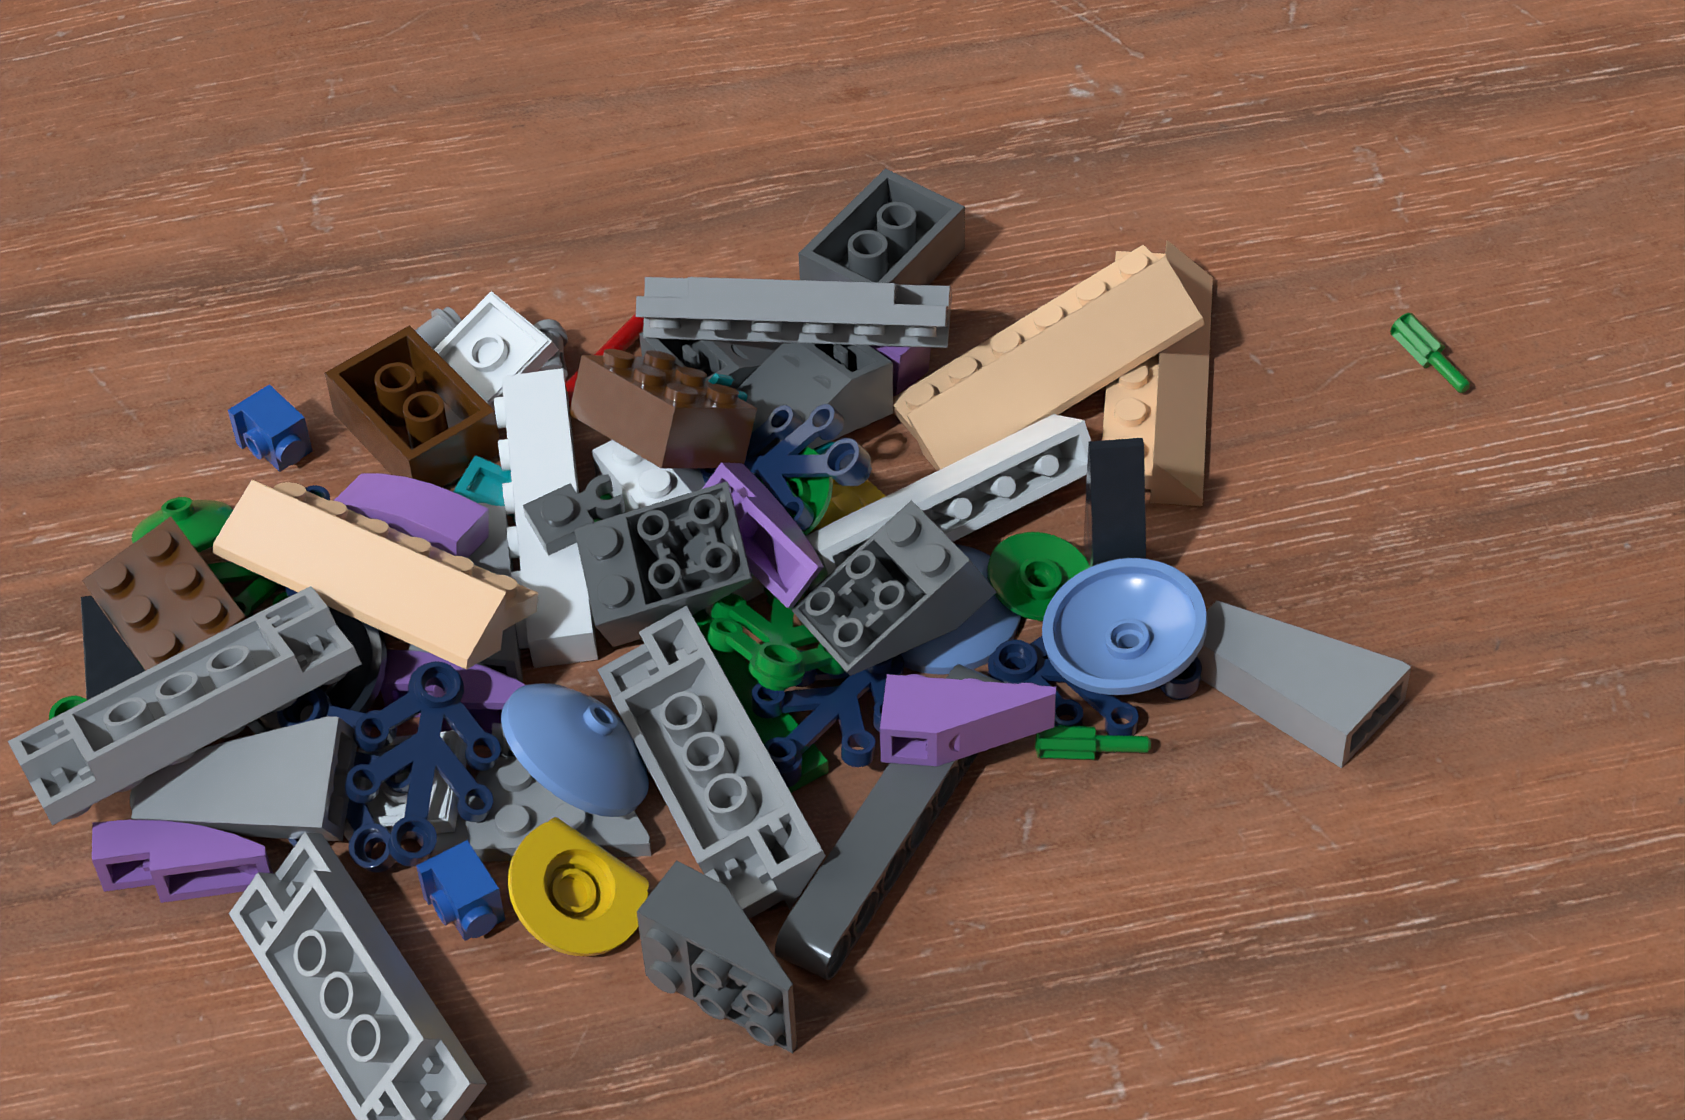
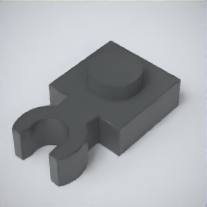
[523,474,625,556]

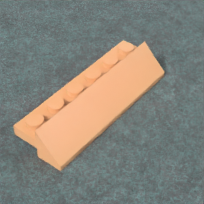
[1102,240,1213,506]
[893,245,1205,471]
[213,479,538,670]

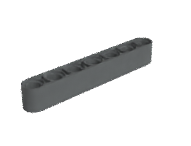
[775,664,1003,980]

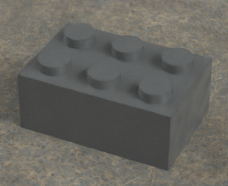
[798,168,965,285]

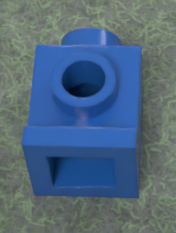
[228,384,313,472]
[416,840,505,941]

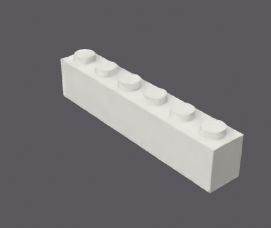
[494,368,598,668]
[806,414,1091,591]

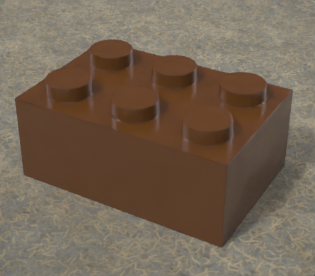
[324,325,500,488]
[569,349,757,469]
[82,516,247,671]

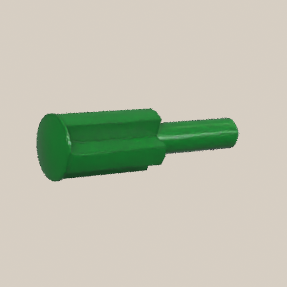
[1390,313,1470,393]
[1035,726,1151,760]

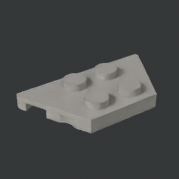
[432,756,651,862]

